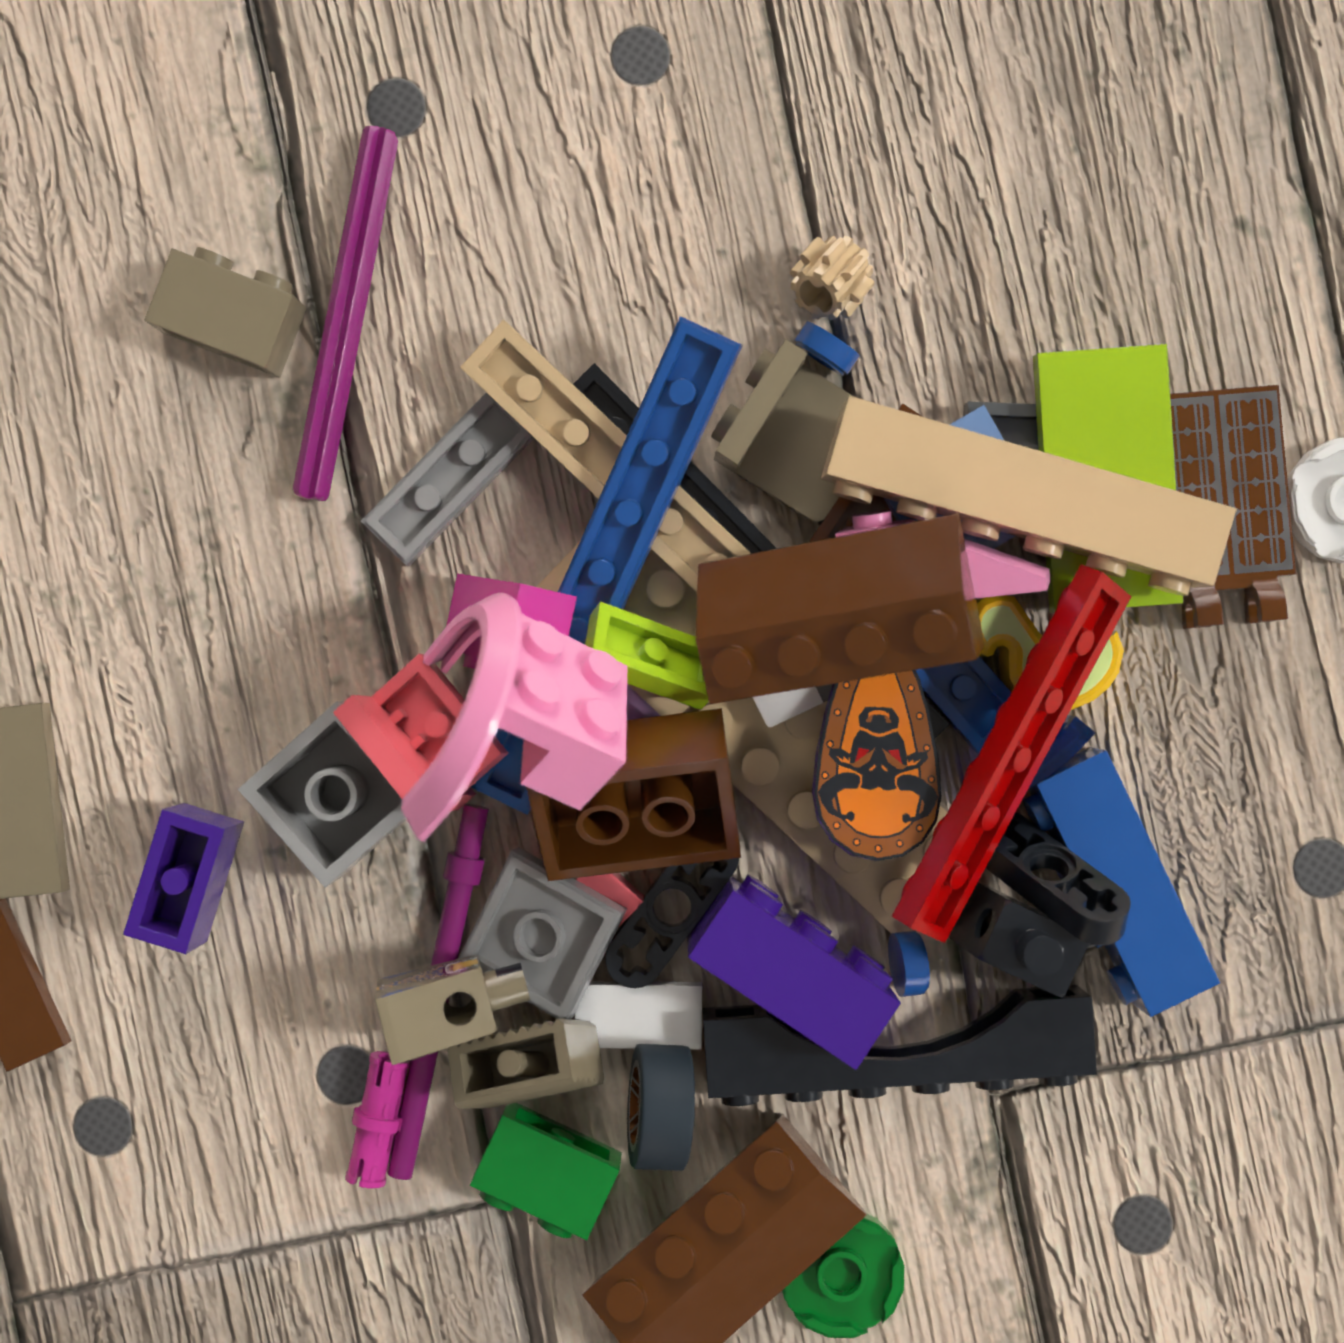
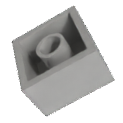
[238,701,406,888]

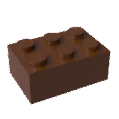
[526,708,741,881]

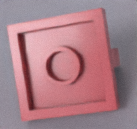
[333,653,508,811]

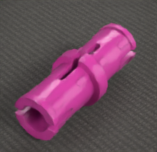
[345,1051,411,1189]

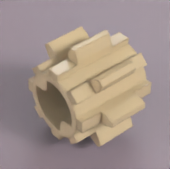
[790,235,875,320]

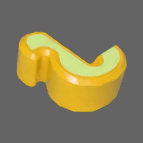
[976,595,1124,711]

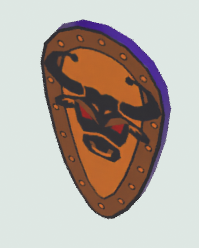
[812,670,942,861]

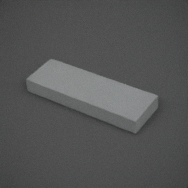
[361,393,534,566]

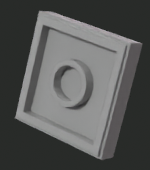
[458,847,627,1019]

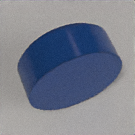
[794,321,860,376]
[888,930,930,997]

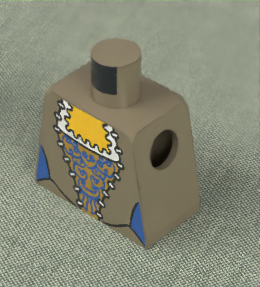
[375,955,530,1065]

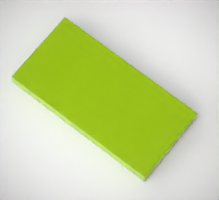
[1033,344,1183,613]

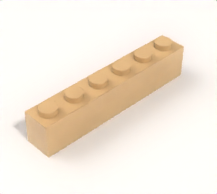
[821,396,1237,596]

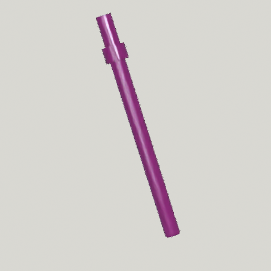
[387,804,489,1180]

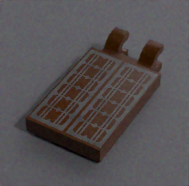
[1170,385,1296,629]

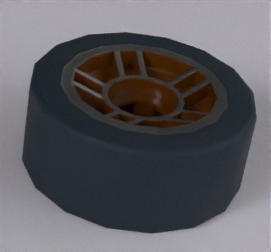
[627,1044,695,1171]

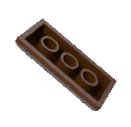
[696,513,984,704]
[582,1114,867,1343]

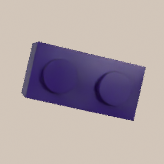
[123,803,244,954]

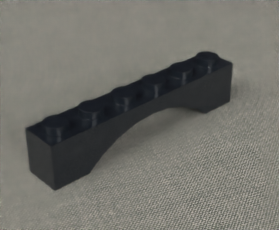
[702,985,1097,1106]

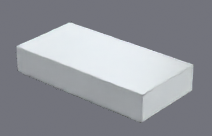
[575,981,702,1049]

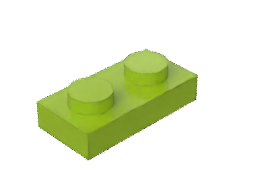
[585,601,709,710]

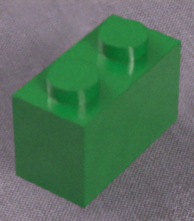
[470,1103,622,1241]

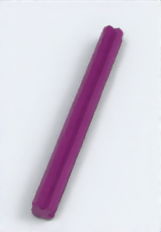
[292,126,398,501]

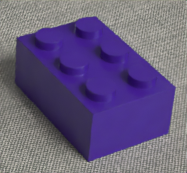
[687,874,901,1070]

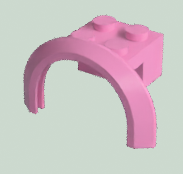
[401,593,627,842]

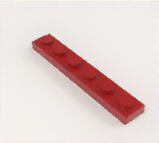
[891,564,1132,943]

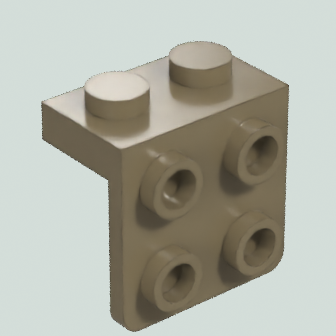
[711,339,854,522]

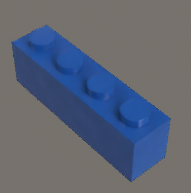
[1023,747,1220,1017]

